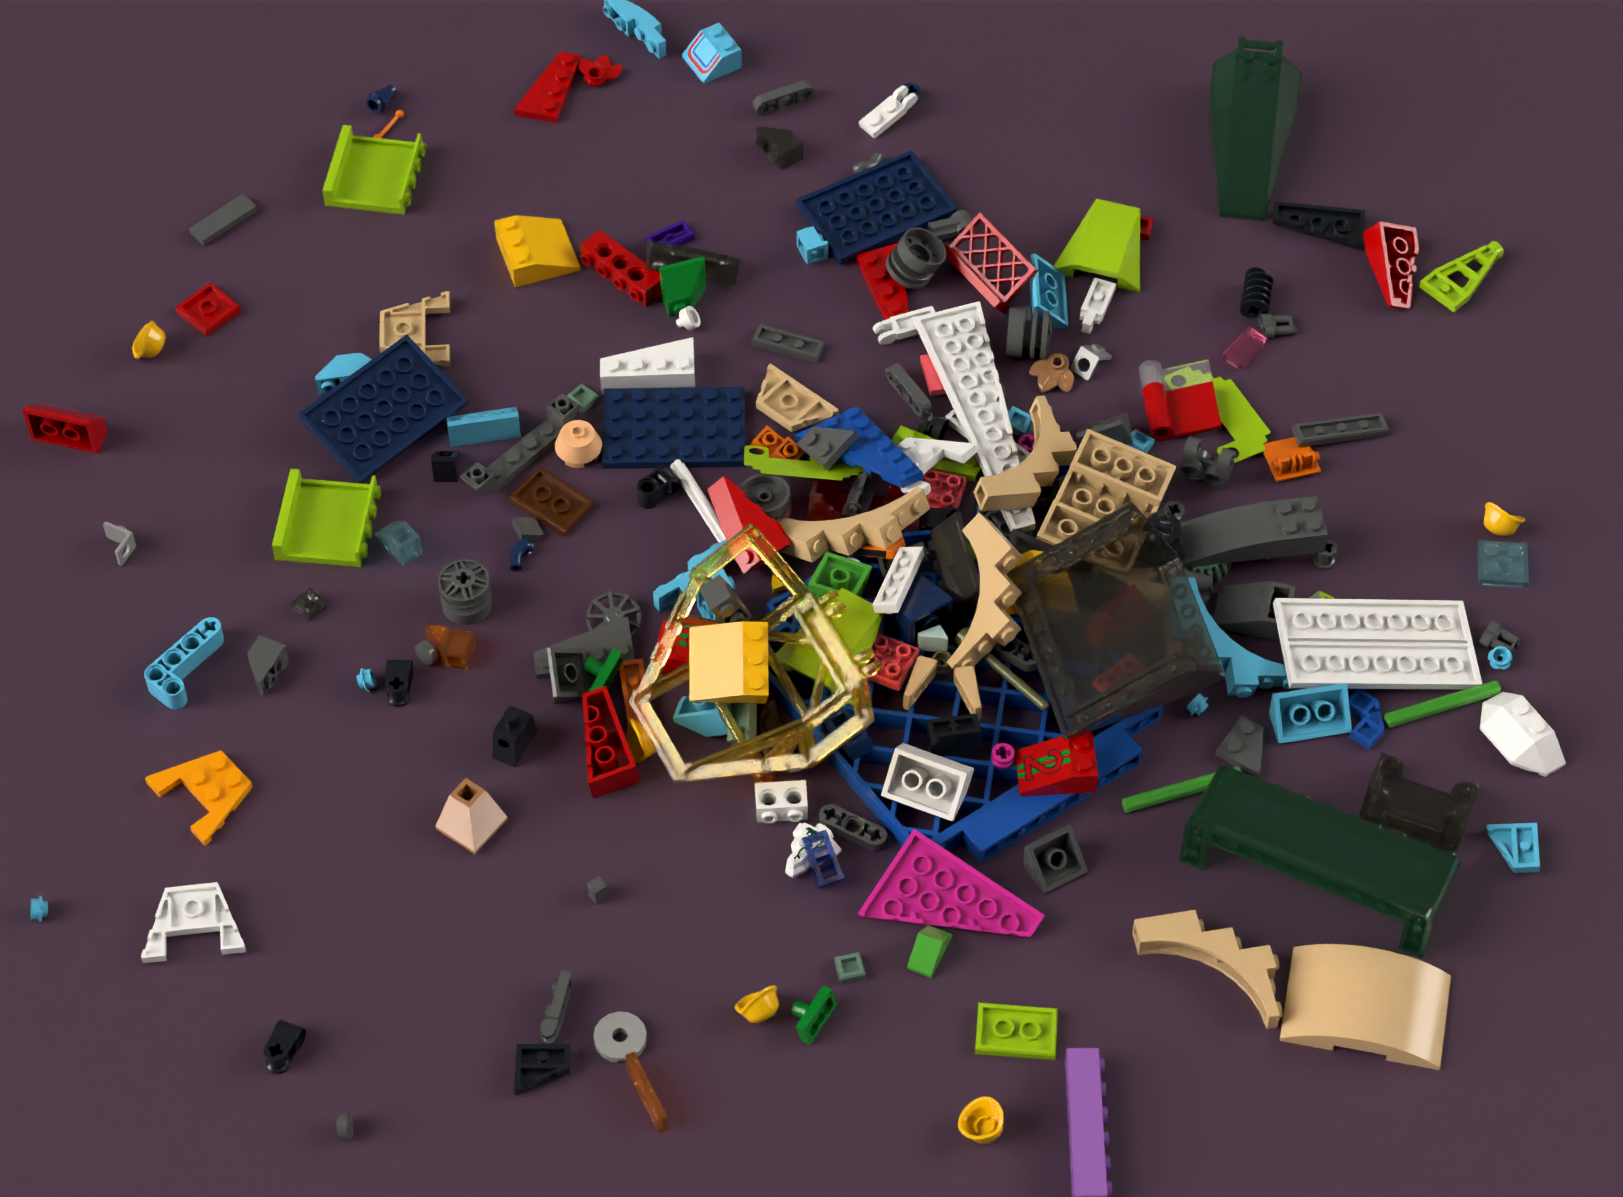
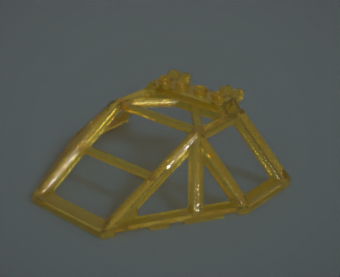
[629,523,882,783]

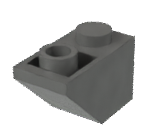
[699,575,752,623]
[247,635,289,696]

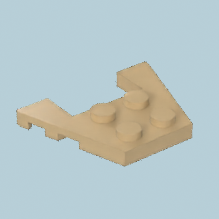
[379,291,450,367]

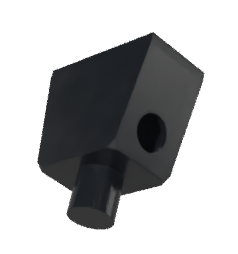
[492,706,538,768]

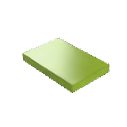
[975,1003,1058,1060]

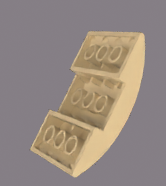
[1036,429,1177,577]
[1279,944,1451,1070]

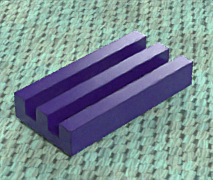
[644,220,695,257]

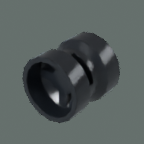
[917,410,949,440]

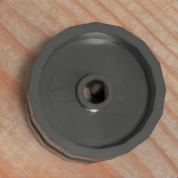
[739,474,792,522]

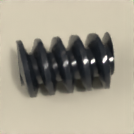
[1240,267,1274,318]

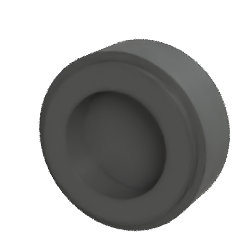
[415,640,439,665]
[337,1112,353,1140]

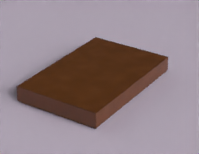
[509,467,595,537]

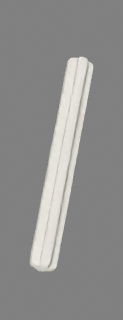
[670,459,726,543]

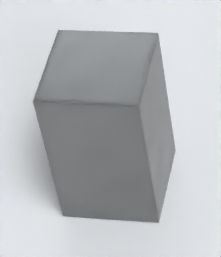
[587,876,608,905]

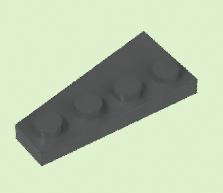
[533,616,635,679]

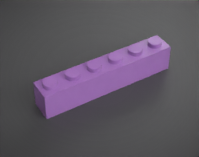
[1065,1048,1112,1197]

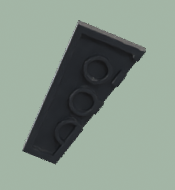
[1272,201,1365,250]

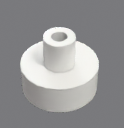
[676,306,701,331]

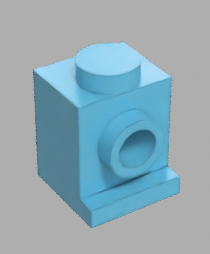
[797,226,828,265]

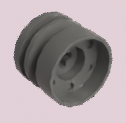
[886,227,946,289]
[1006,308,1052,360]
[438,559,493,625]

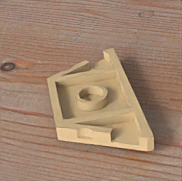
[756,363,839,432]

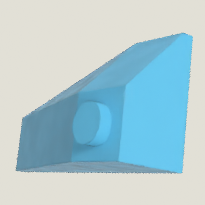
[673,695,732,737]

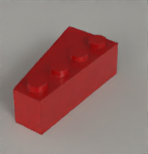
[582,686,641,799]

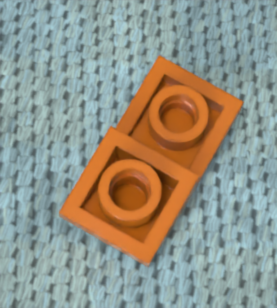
[751,425,805,460]

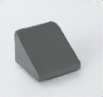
[512,517,545,541]

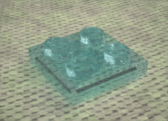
[1477,540,1529,588]

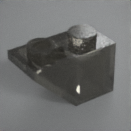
[755,126,804,170]

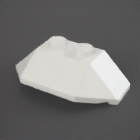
[1480,692,1566,777]

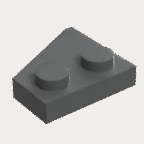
[797,427,859,470]
[1216,715,1264,778]

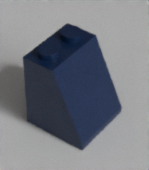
[883,573,953,647]

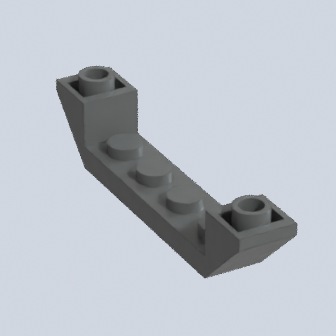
[461,393,579,492]

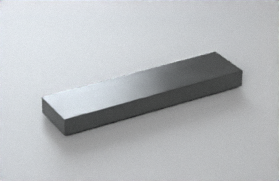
[1292,413,1390,447]

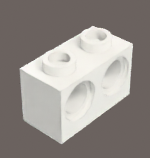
[755,780,808,824]

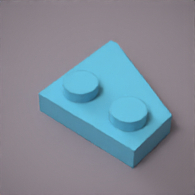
[1487,823,1540,873]

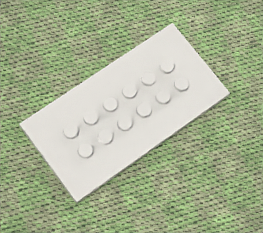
[1273,598,1482,690]

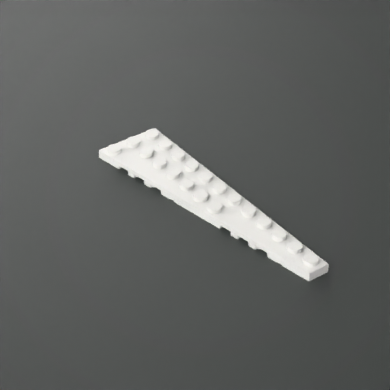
[914,301,1036,532]

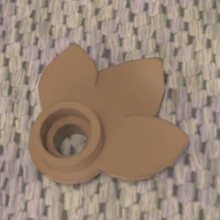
[1029,353,1074,393]

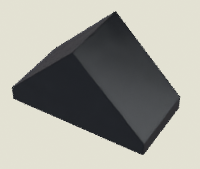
[431,451,460,482]

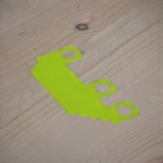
[1165,368,1271,463]
[744,445,864,481]

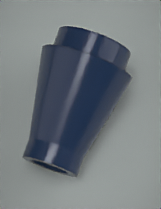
[366,85,397,113]

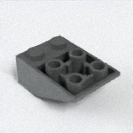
[1213,581,1296,641]

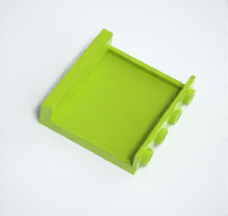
[322,125,426,215]
[272,469,381,567]

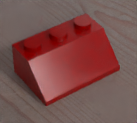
[22,404,108,454]

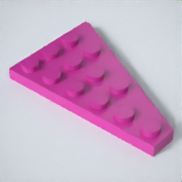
[858,829,1045,938]

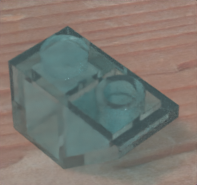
[375,521,423,566]

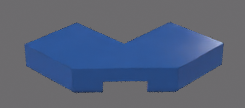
[1349,689,1385,751]

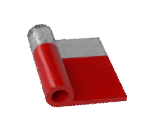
[1138,359,1222,441]

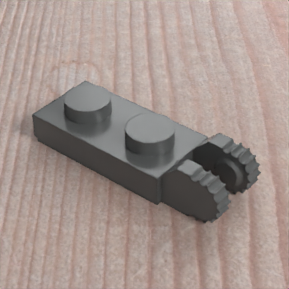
[540,970,573,1044]

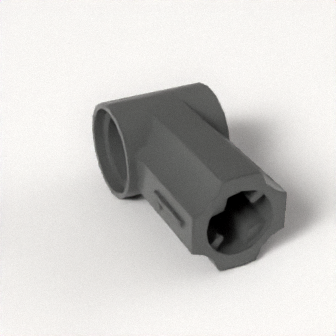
[928,210,972,240]

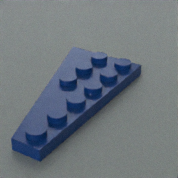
[795,406,924,488]

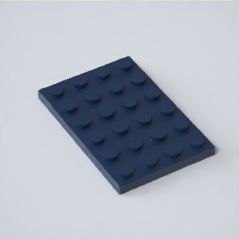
[795,150,958,265]
[298,334,469,484]
[602,387,746,469]

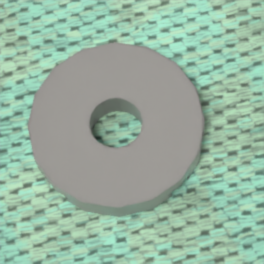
[593,1011,647,1063]

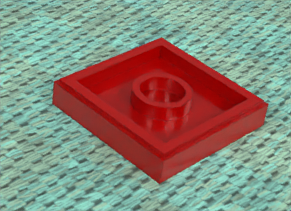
[175,282,242,337]

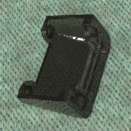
[1360,753,1480,853]

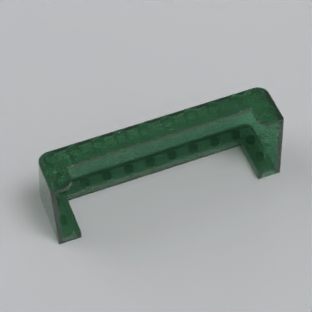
[1179,765,1460,959]

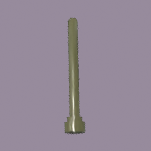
[954,627,1049,711]

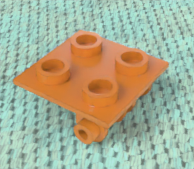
[1263,437,1321,482]

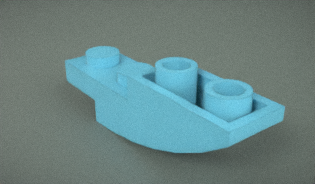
[603,0,667,59]
[653,539,730,612]

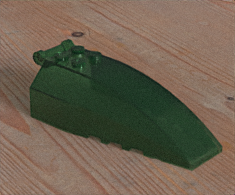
[1207,36,1302,221]

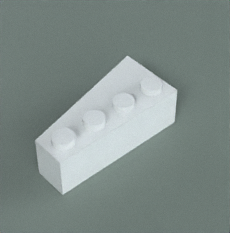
[600,337,695,395]

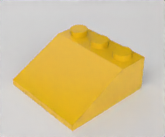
[494,215,581,288]
[689,621,769,704]

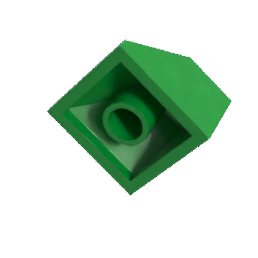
[659,256,706,317]

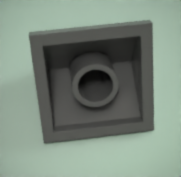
[1076,413,1133,445]
[547,647,591,703]
[1023,825,1088,893]

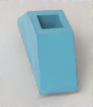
[315,353,372,395]

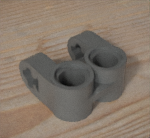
[1180,436,1236,489]

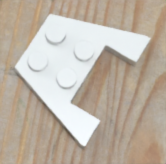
[897,437,977,495]
[141,882,246,963]

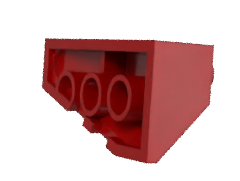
[1363,221,1419,310]
[707,476,792,573]

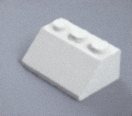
[881,743,974,821]

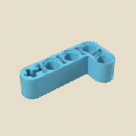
[144,617,224,710]

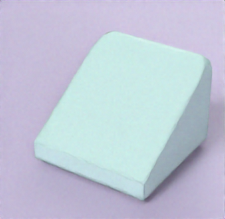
[917,625,948,652]

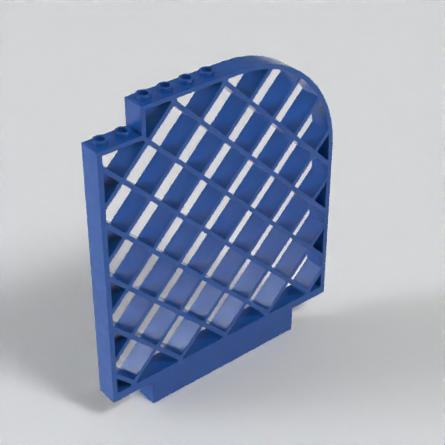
[766,530,1163,865]

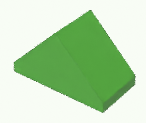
[907,925,952,978]

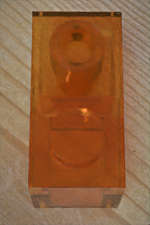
[425,624,476,671]

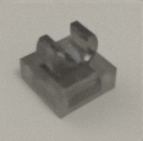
[292,588,327,622]

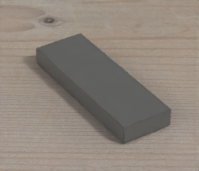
[189,194,258,246]
[751,324,825,364]

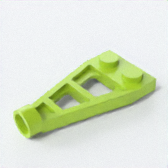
[1419,241,1504,312]

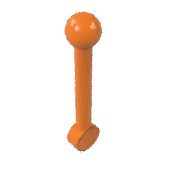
[373,110,404,138]

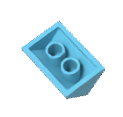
[1029,253,1069,329]
[446,407,521,447]
[1269,682,1352,744]

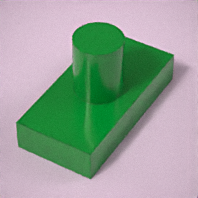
[583,648,626,691]
[791,986,838,1045]

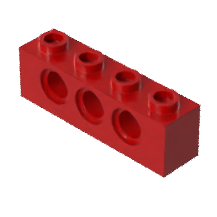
[580,230,661,307]

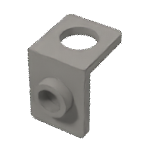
[1070,344,1113,380]
[103,521,136,566]

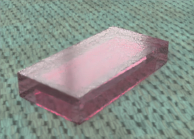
[1221,326,1268,370]

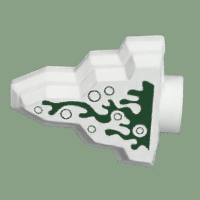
[785,823,841,878]

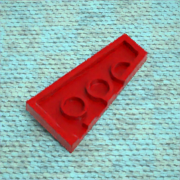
[514,51,581,123]
[856,243,909,320]

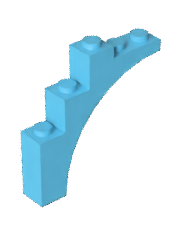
[1165,577,1293,698]

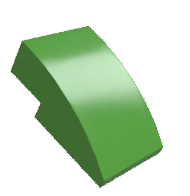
[797,551,872,624]

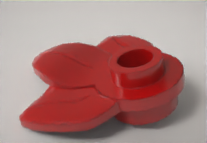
[579,55,623,87]

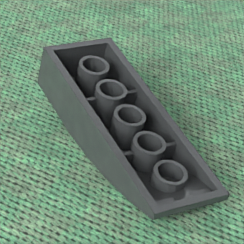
[1178,496,1328,568]

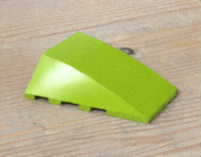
[1054,199,1140,293]
[770,588,884,706]

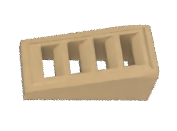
[903,655,938,710]
[954,666,982,721]

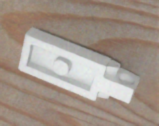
[1080,278,1117,334]

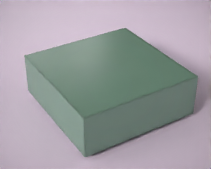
[567,383,599,414]
[834,952,866,984]

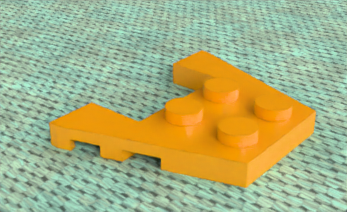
[145,750,253,846]

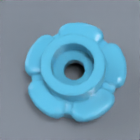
[1488,646,1513,670]
[356,668,377,692]
[1186,693,1209,716]
[30,896,48,922]

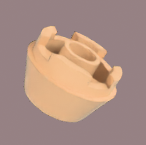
[555,420,602,468]

